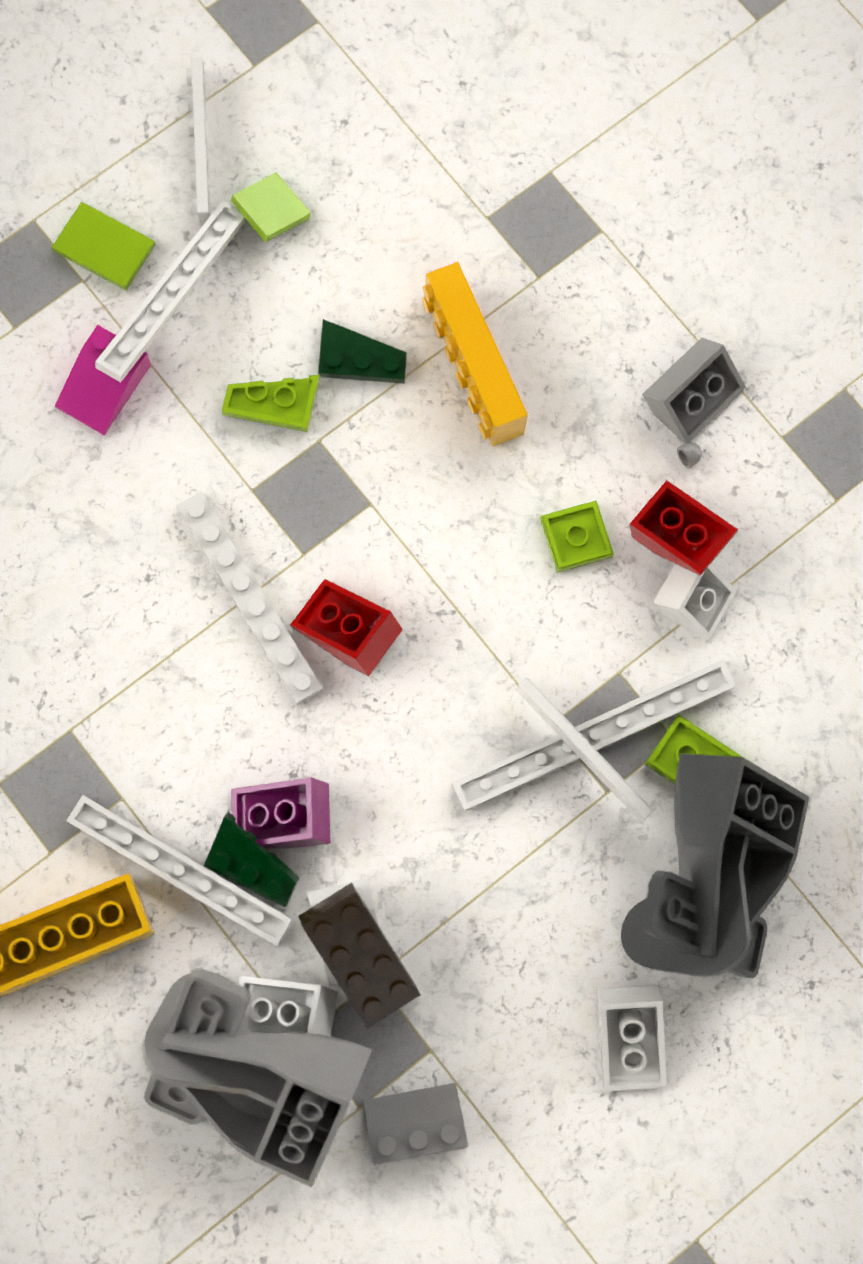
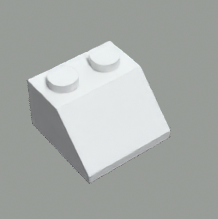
[653,564,737,640]

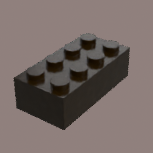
[298,882,421,1029]

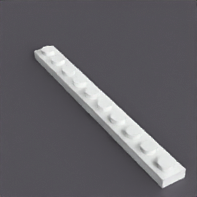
[452,660,736,812]

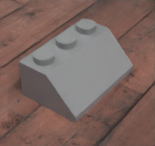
[642,338,746,443]
[363,1083,468,1165]

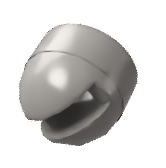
[677,442,702,468]

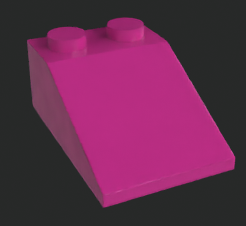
[55,325,151,436]

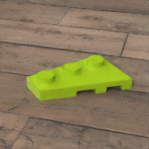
[221,375,320,432]

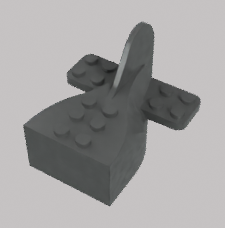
[621,754,810,978]

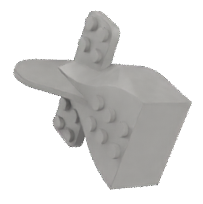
[143,968,372,1187]

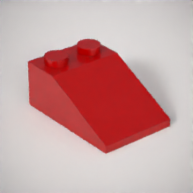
[630,480,738,576]
[290,579,403,677]

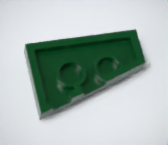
[318,319,407,384]
[203,811,300,907]

